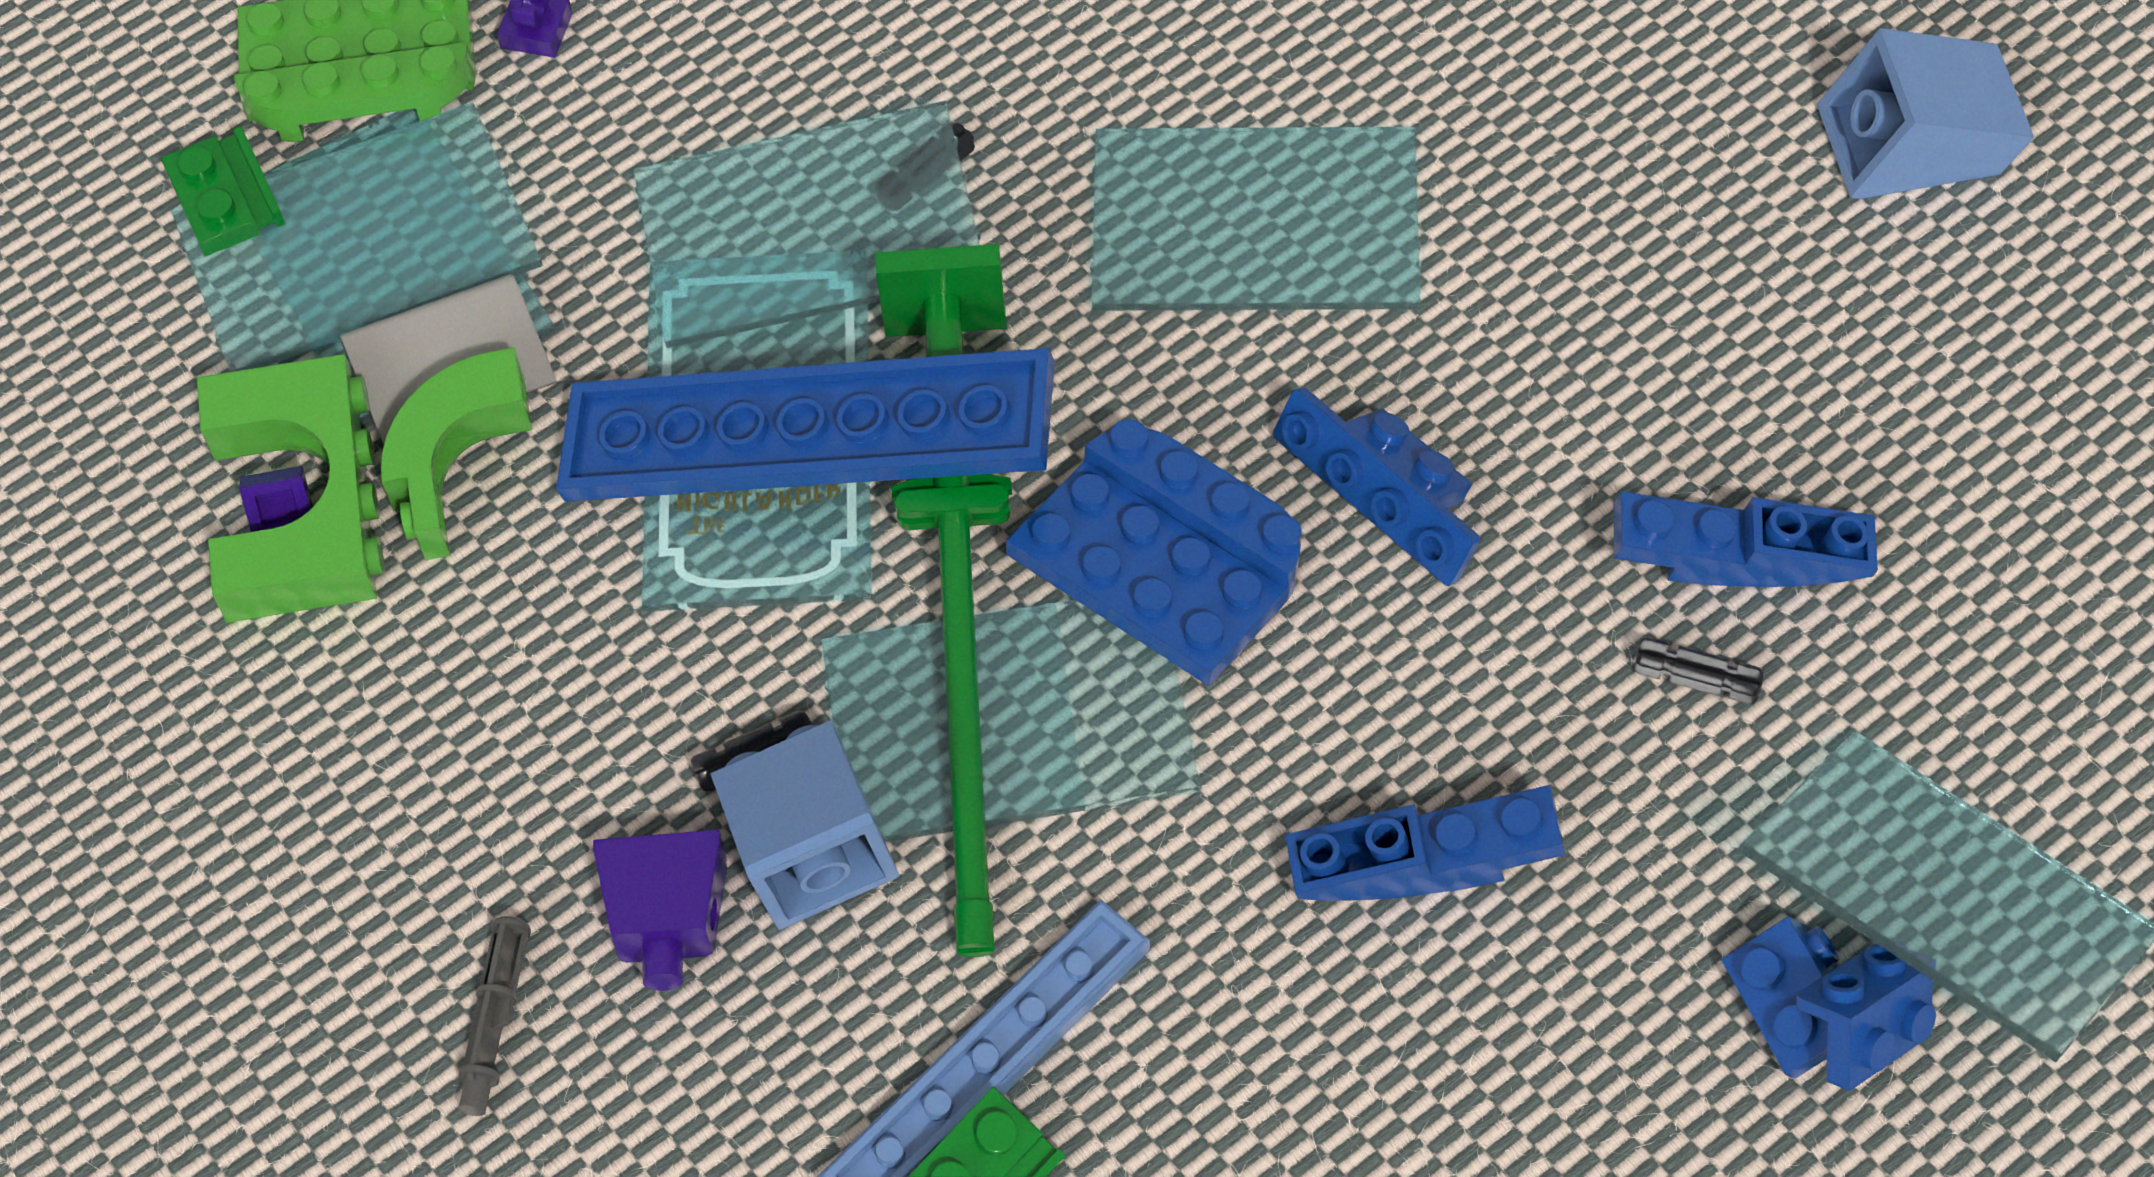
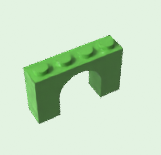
[197,354,385,623]

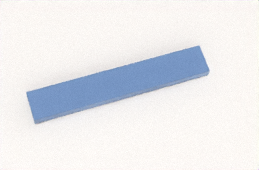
[817,900,1150,1177]

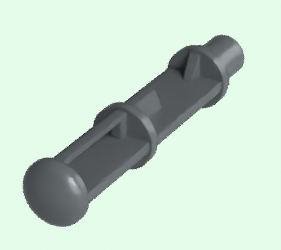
[458,916,531,1116]

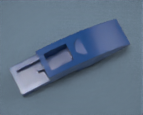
[1613,491,1878,587]
[1285,785,1566,901]

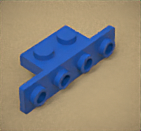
[1273,387,1480,586]

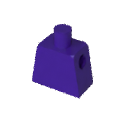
[593,830,727,991]

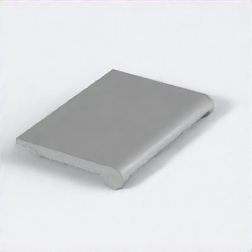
[339,273,557,445]

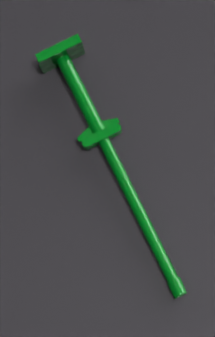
[875,244,1012,957]

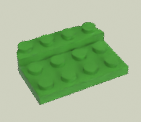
[234,0,476,142]

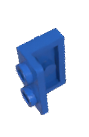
[1721,916,1840,1079]
[1796,944,1936,1091]

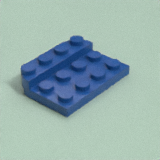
[1006,419,1302,686]

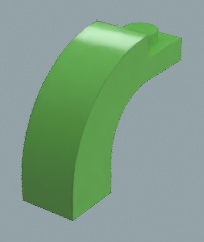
[381,347,532,560]

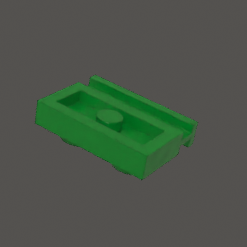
[160,126,286,257]
[908,1087,1066,1177]

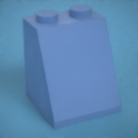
[1817,28,2034,199]
[710,720,900,930]

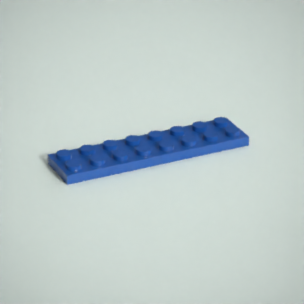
[556,348,1055,502]

